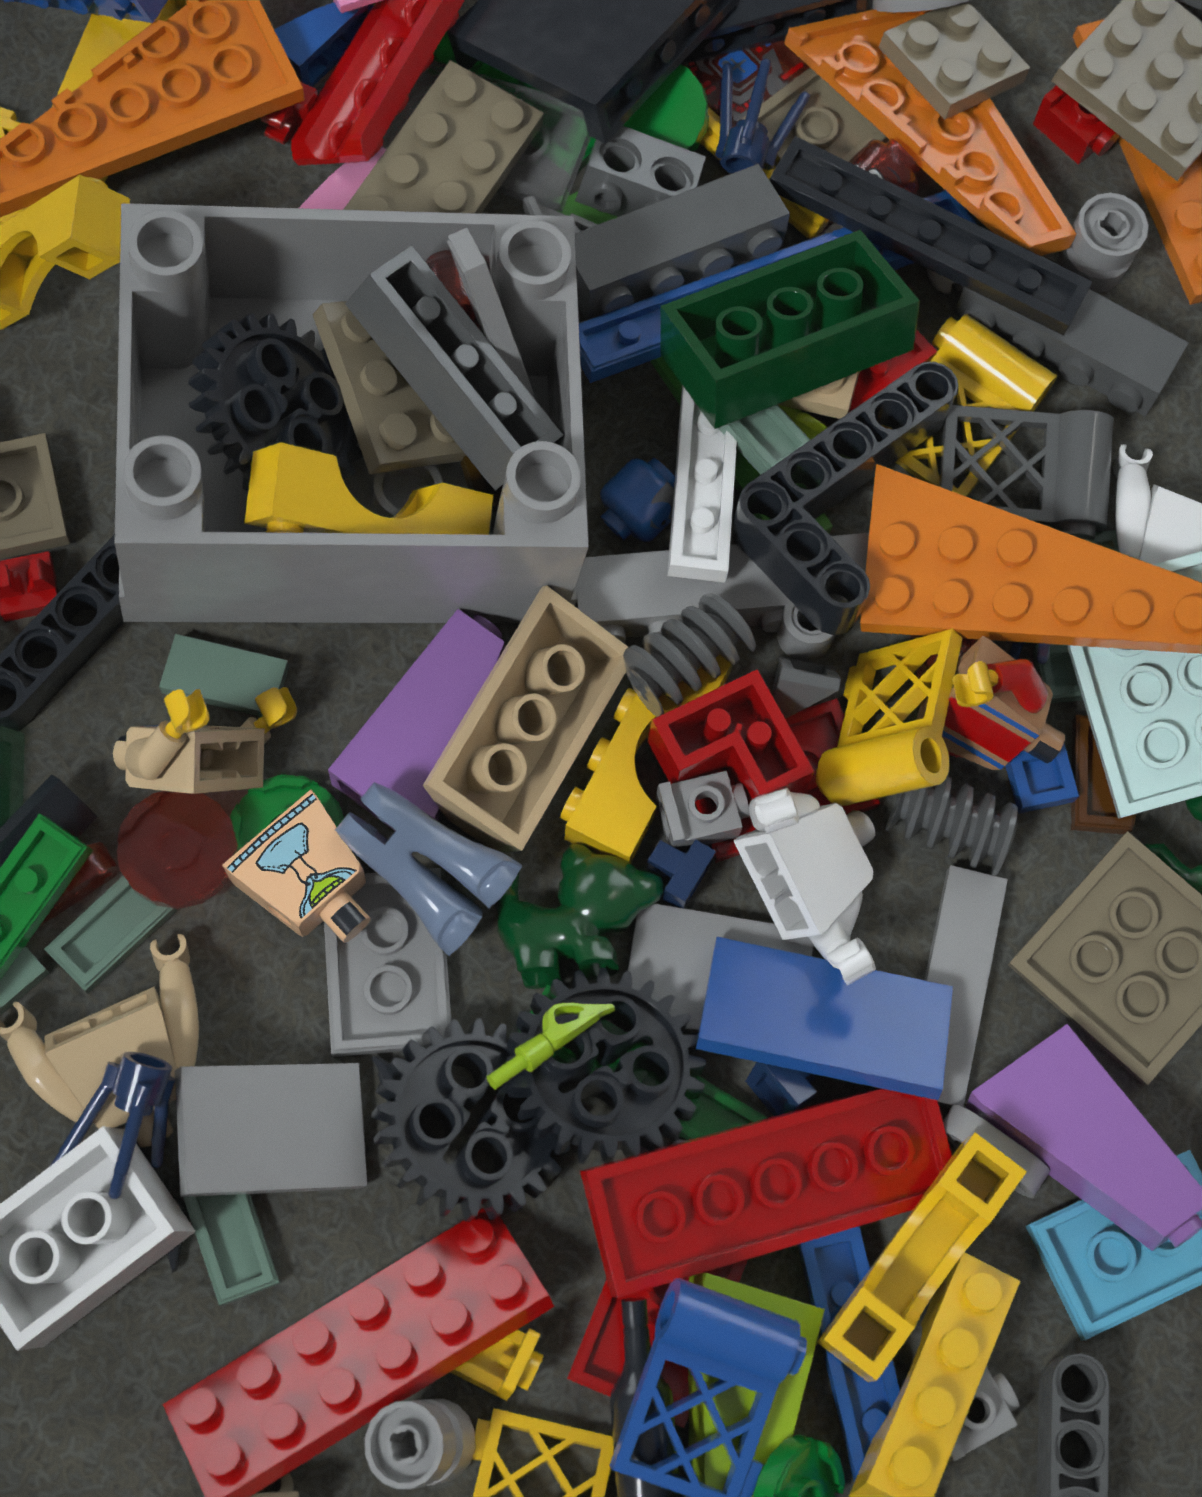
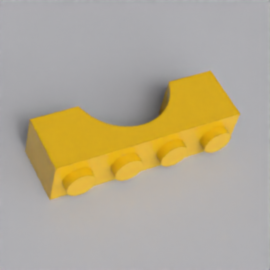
[0,175,130,329]
[244,442,493,535]
[560,655,732,864]
[817,1132,1027,1382]
[849,1253,1020,1497]

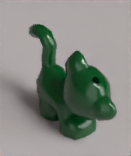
[496,844,664,989]

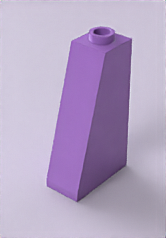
[328,609,505,831]
[965,1024,1202,1251]

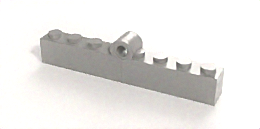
[575,533,869,661]

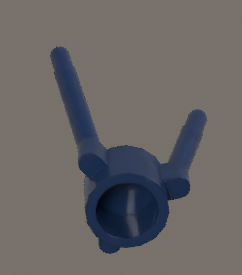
[715,58,810,174]
[50,1052,176,1199]

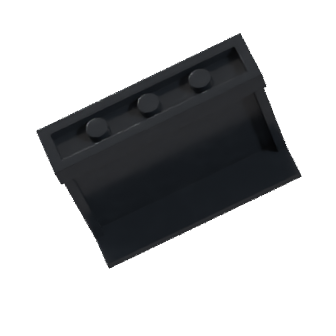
[447,0,739,144]

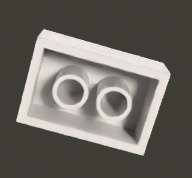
[0,1126,196,1351]

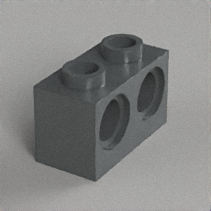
[575,126,706,217]

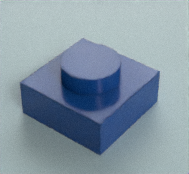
[1005,744,1079,814]

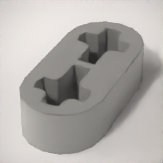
[943,1105,1050,1198]

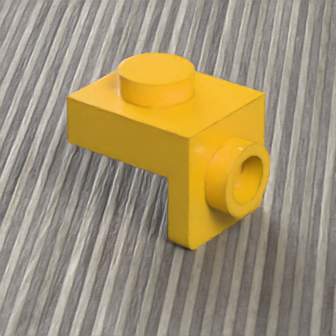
[450,1328,544,1401]

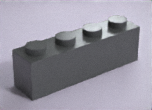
[575,164,790,321]
[345,245,563,491]
[954,287,1189,416]

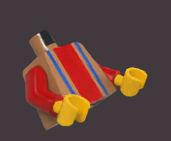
[916,636,1065,770]

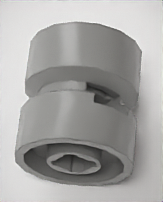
[1058,193,1148,293]
[365,1399,475,1489]

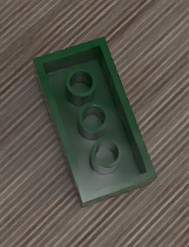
[660,230,920,429]

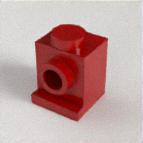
[1033,85,1120,165]

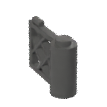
[940,405,1113,540]

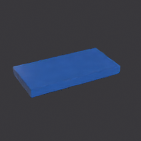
[696,937,953,1100]

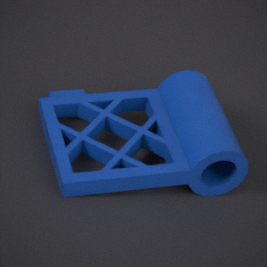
[610,1278,807,1497]

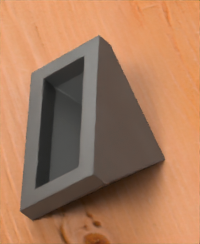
[772,655,841,719]

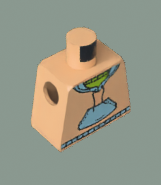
[223,790,371,943]

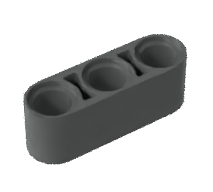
[1037,1353,1109,1497]

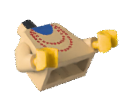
[113,687,297,794]

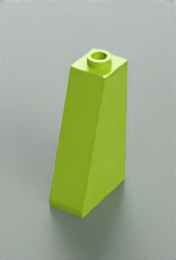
[688,1273,825,1497]

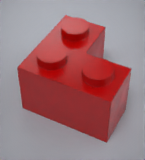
[647,669,815,806]

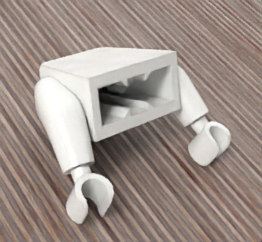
[1113,444,1202,565]
[733,788,876,985]

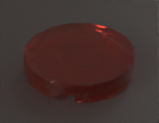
[117,791,239,909]

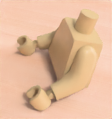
[0,934,199,1147]

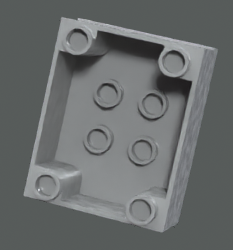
[115,203,588,623]

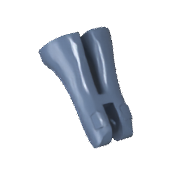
[335,782,522,956]

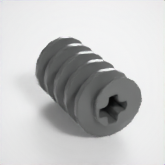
[623,593,756,717]
[886,775,1018,876]

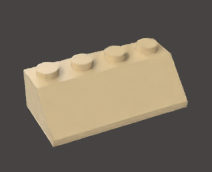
[423,585,628,852]

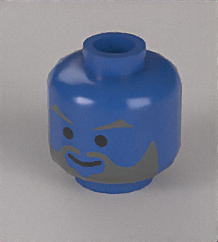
[600,458,675,542]

